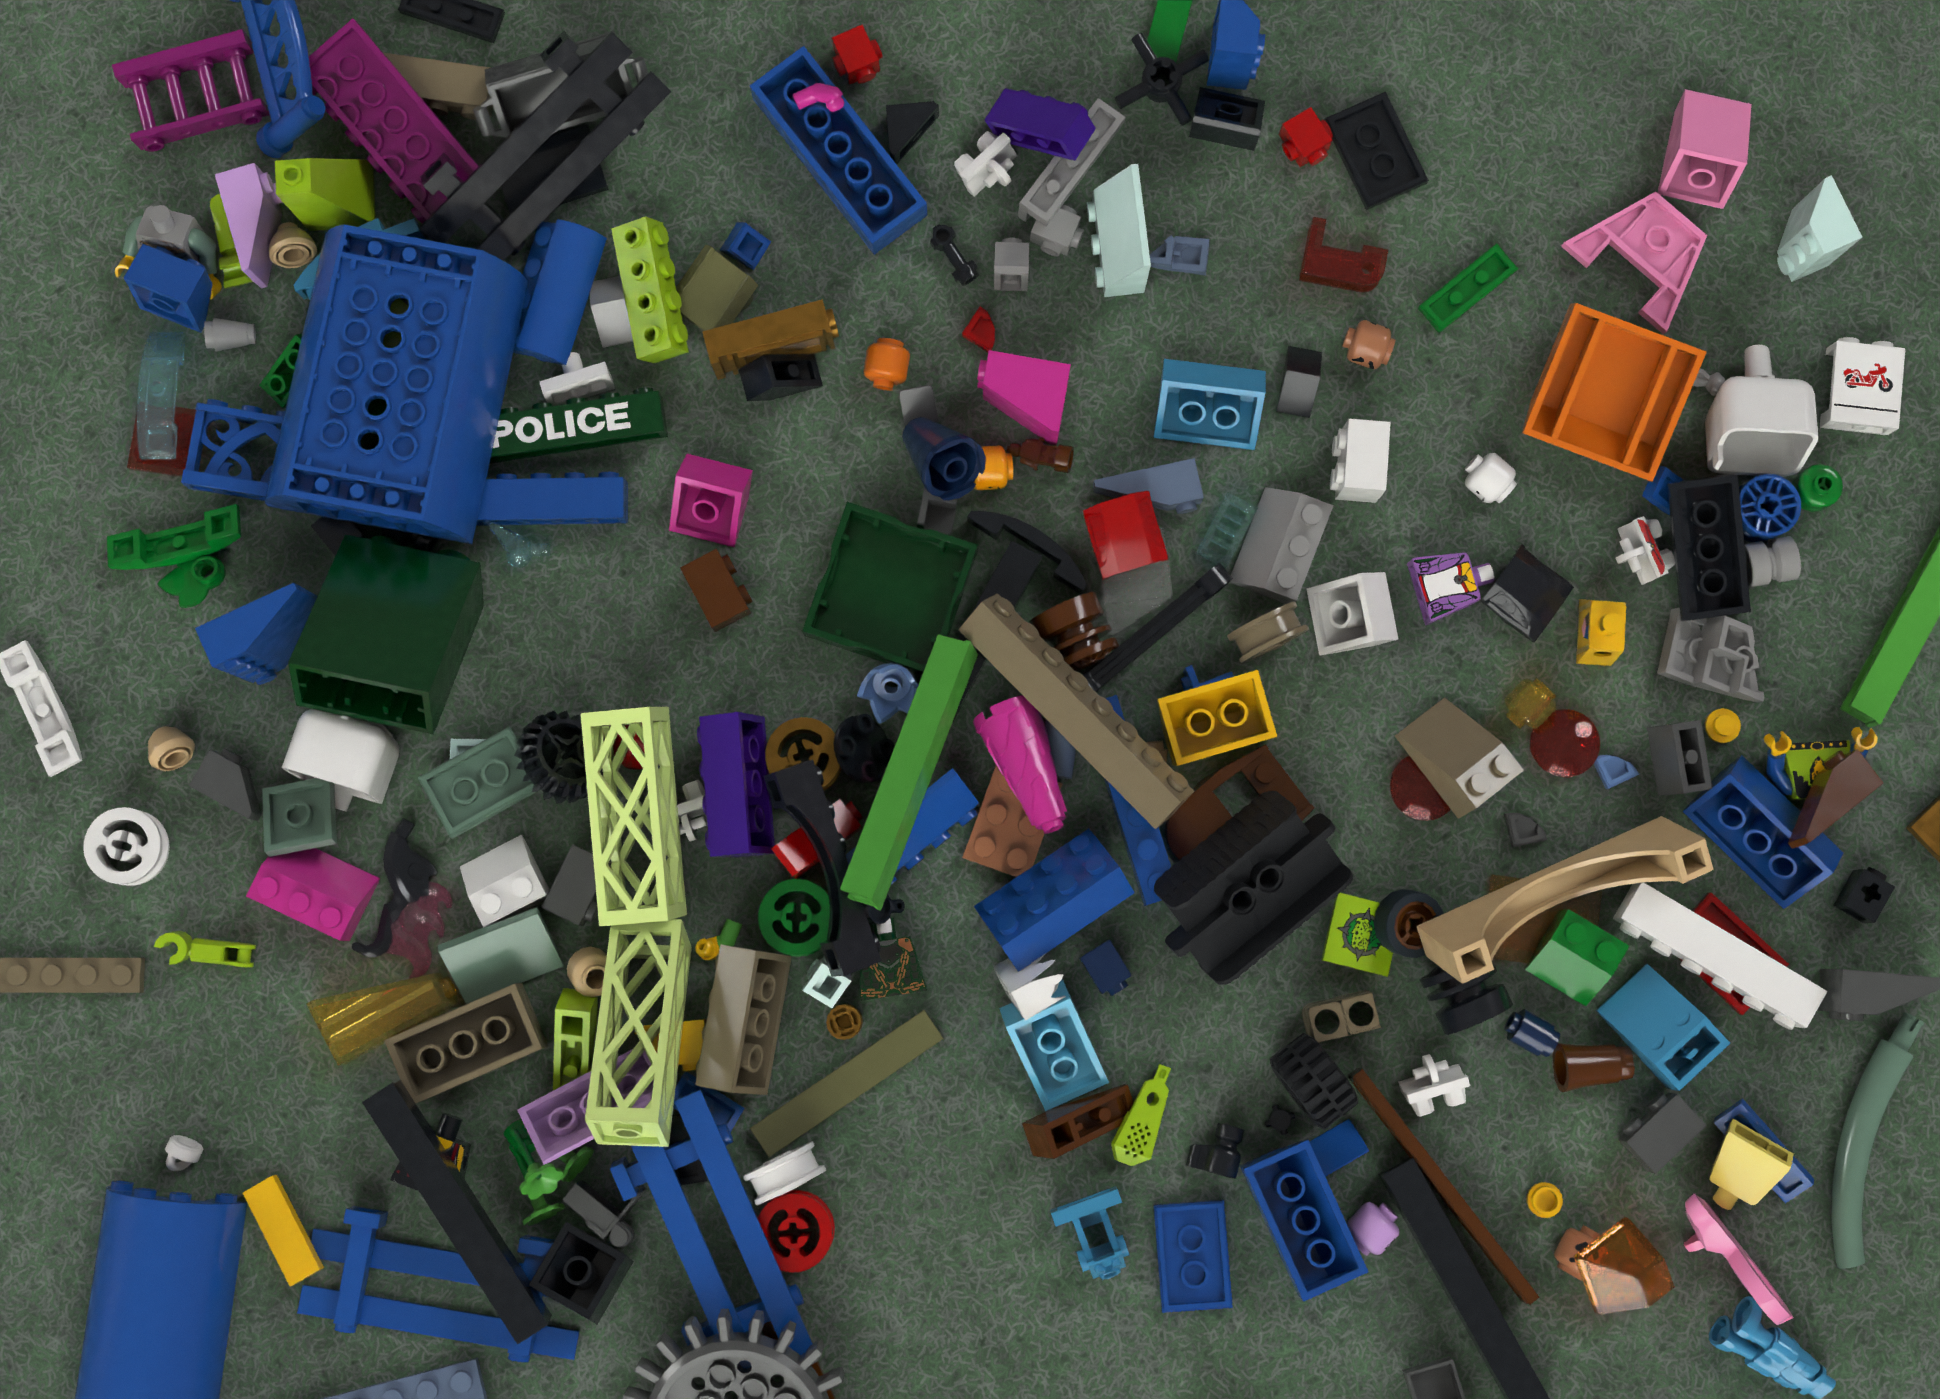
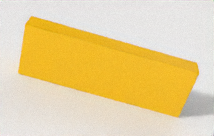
[243,1175,324,1286]

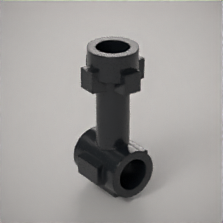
[930,224,979,286]

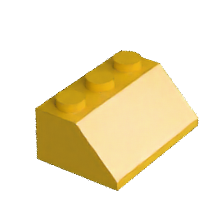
[1157,670,1277,766]

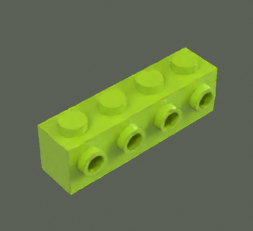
[611,216,689,363]

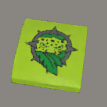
[1321,893,1393,977]

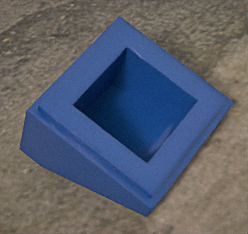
[720,222,771,270]

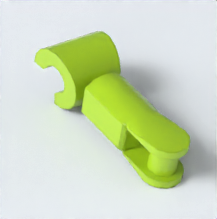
[210,194,253,289]
[154,931,256,967]

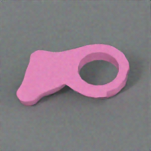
[1683,1193,1793,1325]

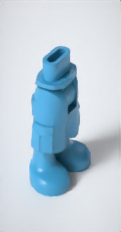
[1709,1296,1836,1399]

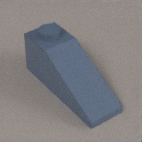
[1093,458,1204,514]

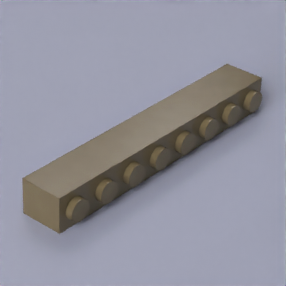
[959,593,1195,829]

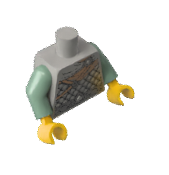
[115,205,222,300]

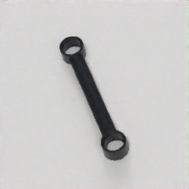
[1083,563,1233,692]

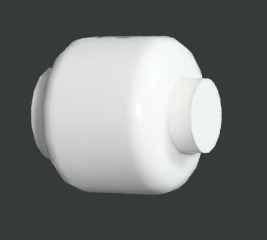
[1465,453,1517,503]

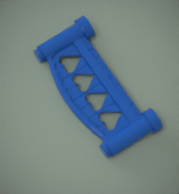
[230,0,326,158]

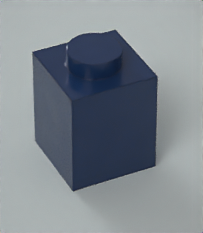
[1079,940,1132,996]

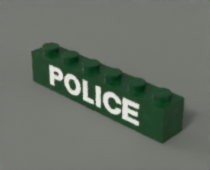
[489,387,668,464]

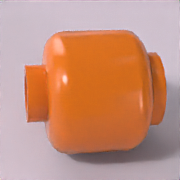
[864,338,910,391]

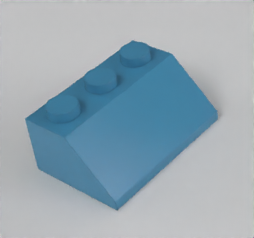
[1154,359,1266,450]

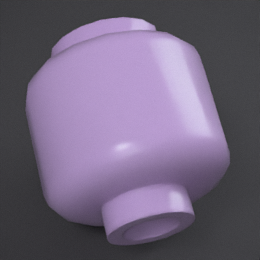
[1347,1202,1399,1256]

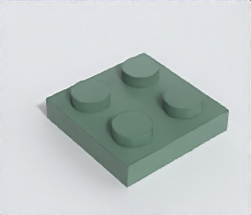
[262,778,337,857]

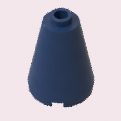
[902,417,986,501]

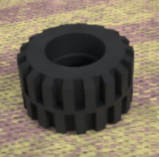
[1270,1033,1358,1130]

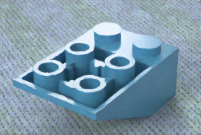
[1596,964,1730,1091]

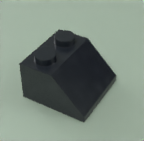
[529,1222,634,1325]

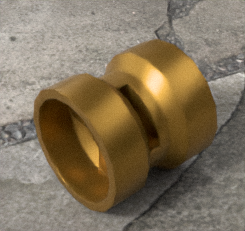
[826,1004,863,1040]

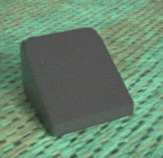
[898,385,939,426]

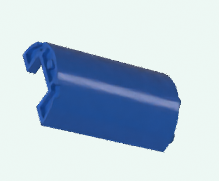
[75,1181,247,1399]

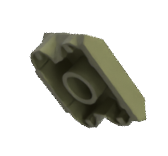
[676,245,759,331]

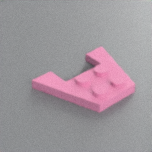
[1561,191,1707,335]

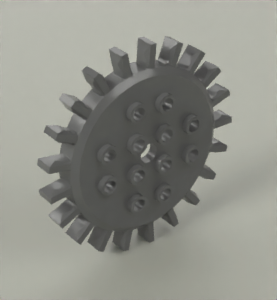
[623,1308,855,1399]

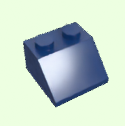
[124,244,213,333]

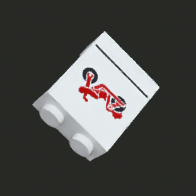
[1820,337,1905,435]

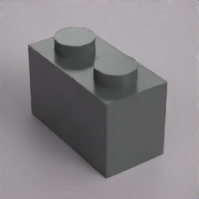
[1647,720,1712,796]
[541,844,611,926]
[1618,1092,1707,1174]

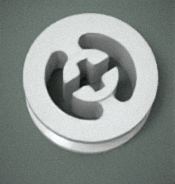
[84,807,170,886]
[743,1141,826,1205]

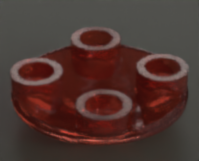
[1529,709,1600,778]
[1390,756,1451,821]

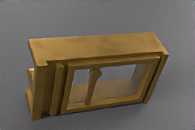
[702,299,839,380]

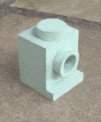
[803,957,852,1008]

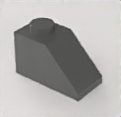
[189,748,261,821]

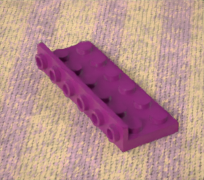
[309,18,479,224]

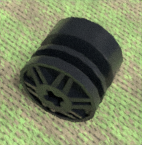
[1420,965,1513,1035]

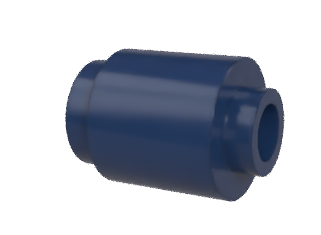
[1504,1009,1560,1057]

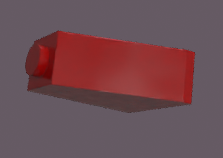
[771,799,863,879]

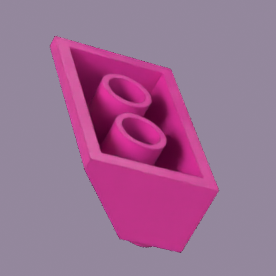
[246,848,380,941]

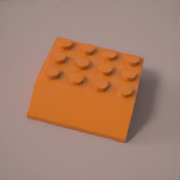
[1522,303,1707,482]

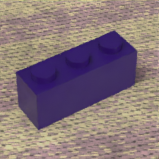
[984,88,1096,161]

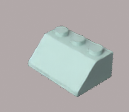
[1777,175,1862,282]

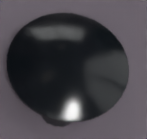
[834,713,895,783]

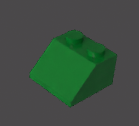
[1524,909,1629,1006]

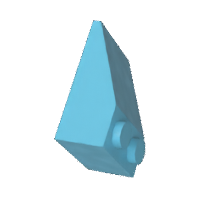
[999,980,1109,1111]

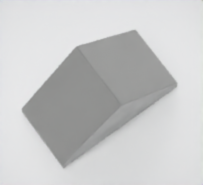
[590,276,633,348]

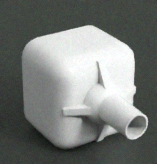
[1705,345,1818,477]
[282,709,399,812]

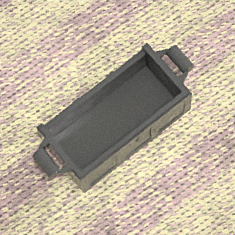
[473,31,648,139]

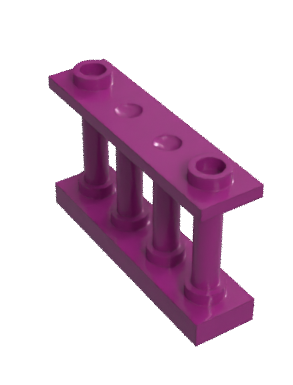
[112,29,270,152]

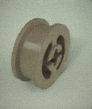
[1227,601,1309,664]

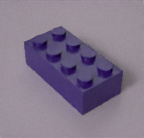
[697,712,775,858]

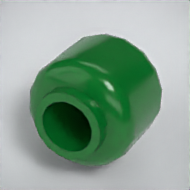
[1792,464,1843,512]

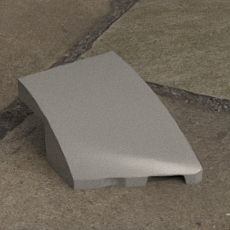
[1657,608,1764,703]

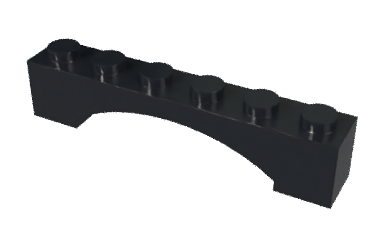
[763,759,881,977]

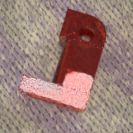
[1299,217,1389,292]

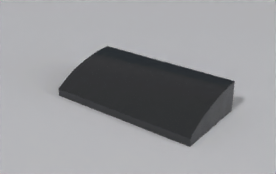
[1667,474,1751,621]

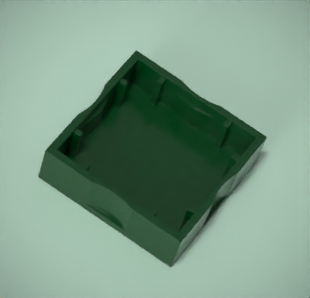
[802,502,978,675]

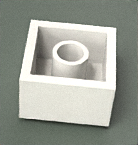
[1330,419,1391,503]

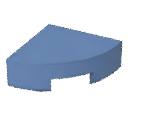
[1591,755,1639,789]

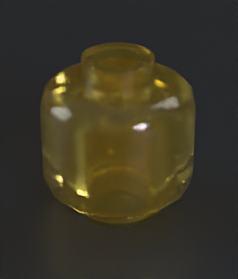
[1504,677,1557,729]

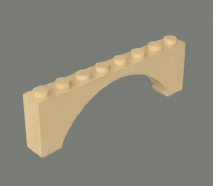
[1417,816,1714,984]

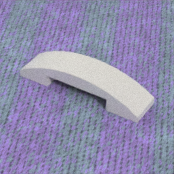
[0,640,82,777]

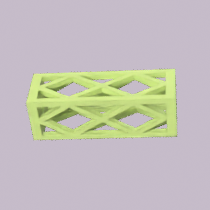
[581,707,687,926]
[585,919,692,1147]

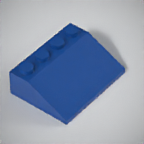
[195,583,317,685]

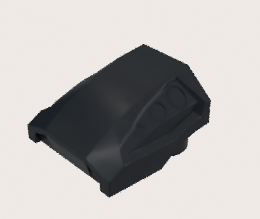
[1480,544,1574,643]

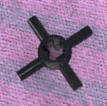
[1115,33,1209,126]

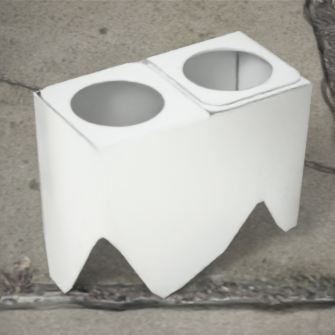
[994,954,1066,1020]

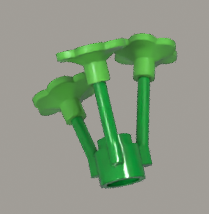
[503,1119,594,1226]

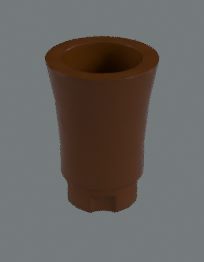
[1552,1043,1635,1093]

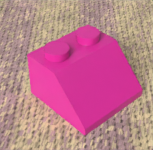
[669,454,753,547]

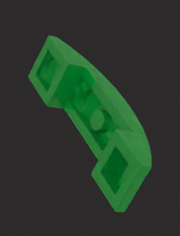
[107,504,241,570]

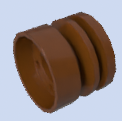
[1029,592,1119,672]

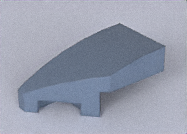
[1150,235,1210,275]

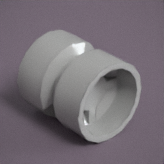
[1744,536,1801,588]

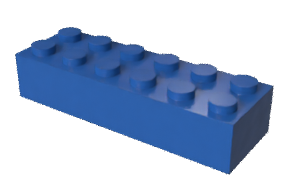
[750,46,928,255]

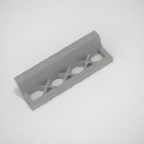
[1018,98,1126,227]

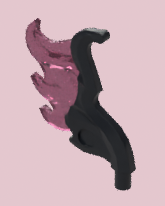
[352,818,452,980]

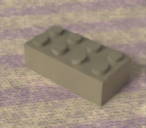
[695,944,792,1095]
[384,982,549,1104]

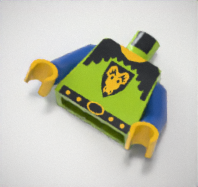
[1764,727,1878,801]

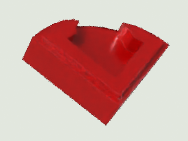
[962,306,995,353]

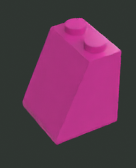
[977,350,1071,446]

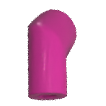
[792,83,844,112]

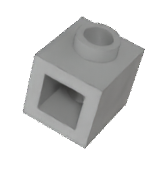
[1030,205,1084,257]

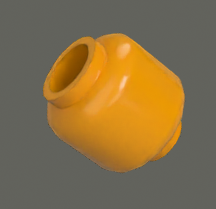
[974,445,1013,490]

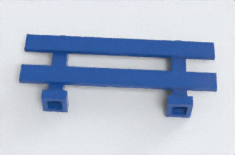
[610,1089,813,1368]
[297,1206,580,1362]

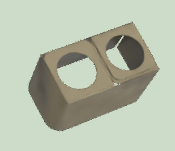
[1302,990,1381,1043]

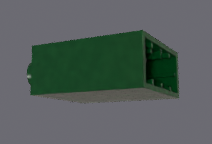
[288,534,484,735]

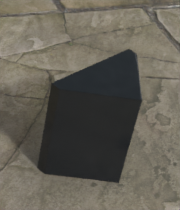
[1189,87,1265,151]

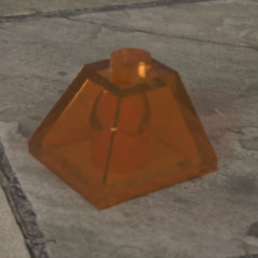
[1574,1217,1675,1315]

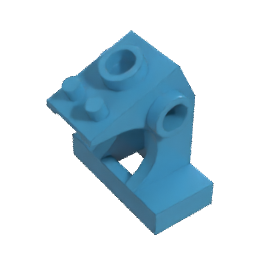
[1050,1186,1129,1280]

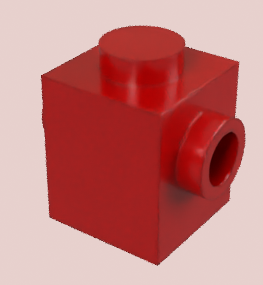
[832,24,883,84]
[1279,107,1333,167]

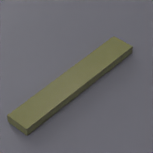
[750,1010,944,1157]

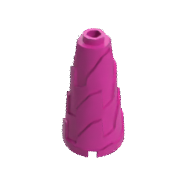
[973,695,1067,834]

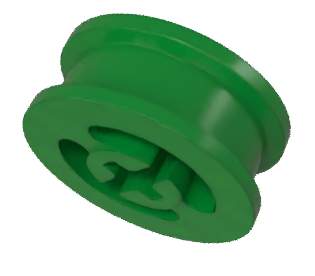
[758,879,830,957]

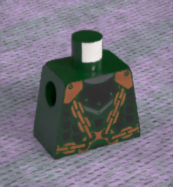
[860,918,927,1001]

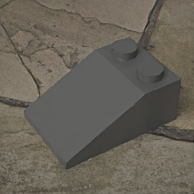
[1818,969,1940,1021]

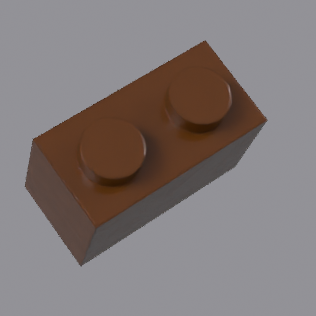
[680,548,753,632]

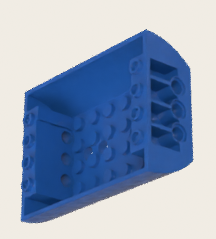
[265,224,528,544]

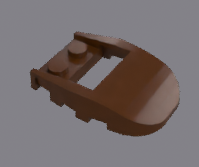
[1165,744,1314,861]

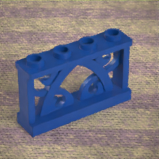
[181,399,285,501]

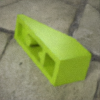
[553,988,598,1091]

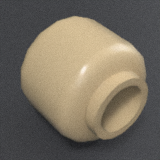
[567,947,607,997]

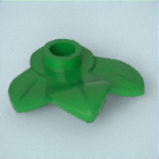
[157,556,226,608]

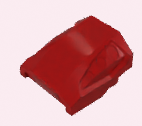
[1083,491,1168,580]

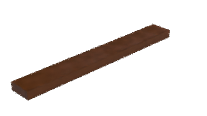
[1348,1068,1539,1305]

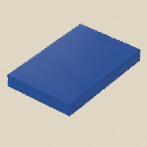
[1153,1200,1233,1313]

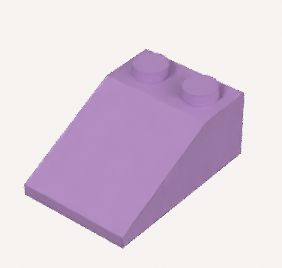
[215,163,283,289]

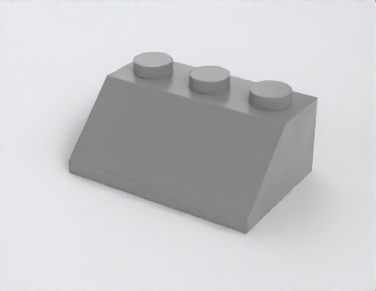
[1230,487,1334,604]

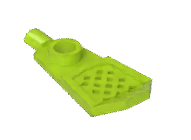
[1111,1064,1171,1166]

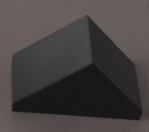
[886,101,939,164]
[1276,346,1322,418]

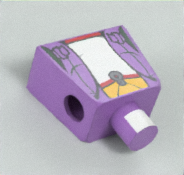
[1407,553,1495,626]

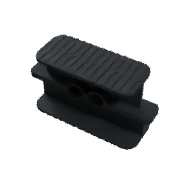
[1154,791,1353,985]

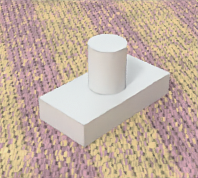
[539,352,615,406]

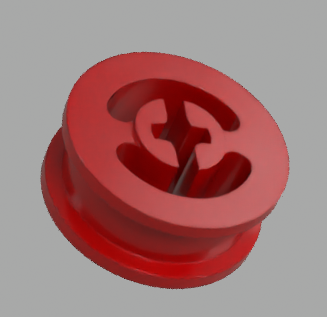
[758,1190,835,1272]

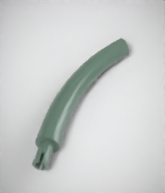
[1831,1012,1925,1269]

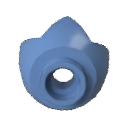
[857,663,919,724]

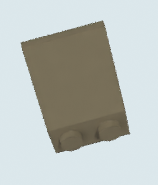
[1395,697,1524,819]

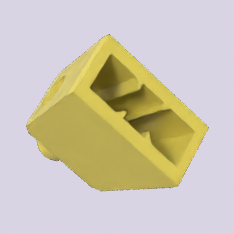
[1709,1118,1794,1210]

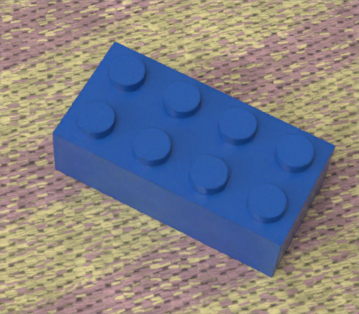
[974,828,1135,972]

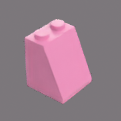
[1657,89,1752,209]

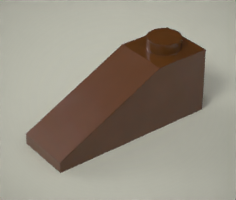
[1788,749,1884,849]
[1022,1084,1134,1159]

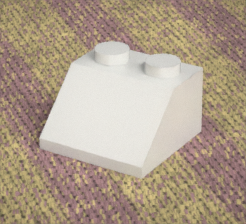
[1306,572,1398,655]
[460,835,550,927]

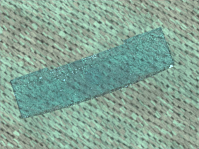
[137,332,185,460]

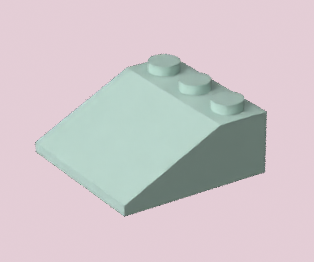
[1087,164,1151,297]

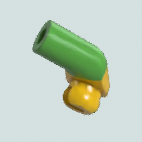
[695,919,742,961]

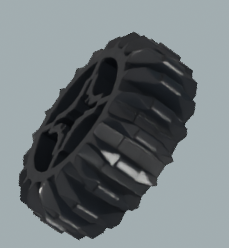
[514,710,603,804]

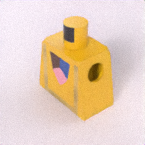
[1576,599,1626,666]

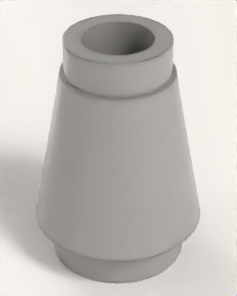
[204,318,256,352]

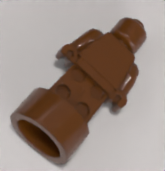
[1007,438,1074,473]

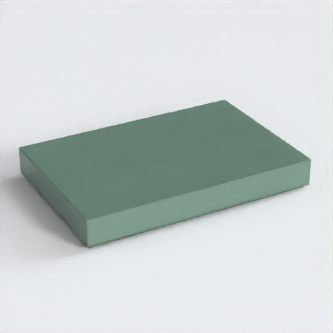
[418,726,536,839]
[438,907,564,1004]

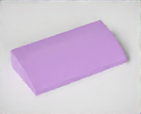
[517,1049,654,1165]

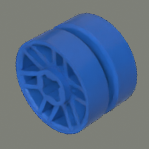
[1739,474,1801,542]

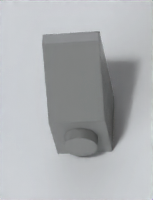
[994,238,1029,291]

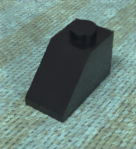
[739,354,823,401]

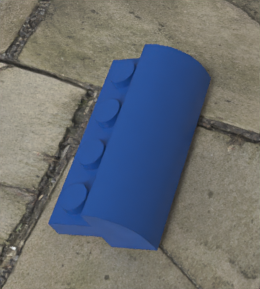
[513,219,607,365]

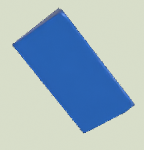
[1309,1119,1369,1177]

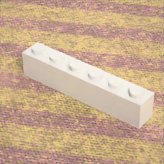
[1613,883,1827,1030]

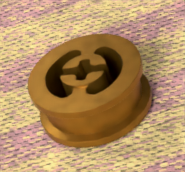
[765,717,842,791]

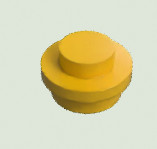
[1705,708,1741,743]
[1526,1182,1563,1218]

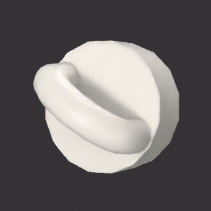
[165,1135,204,1171]

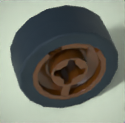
[1374,889,1443,958]

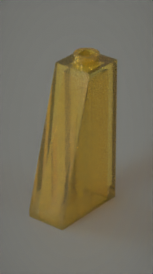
[306,973,457,1066]

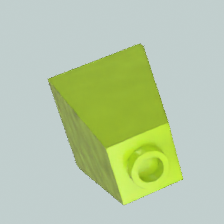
[275,158,376,231]

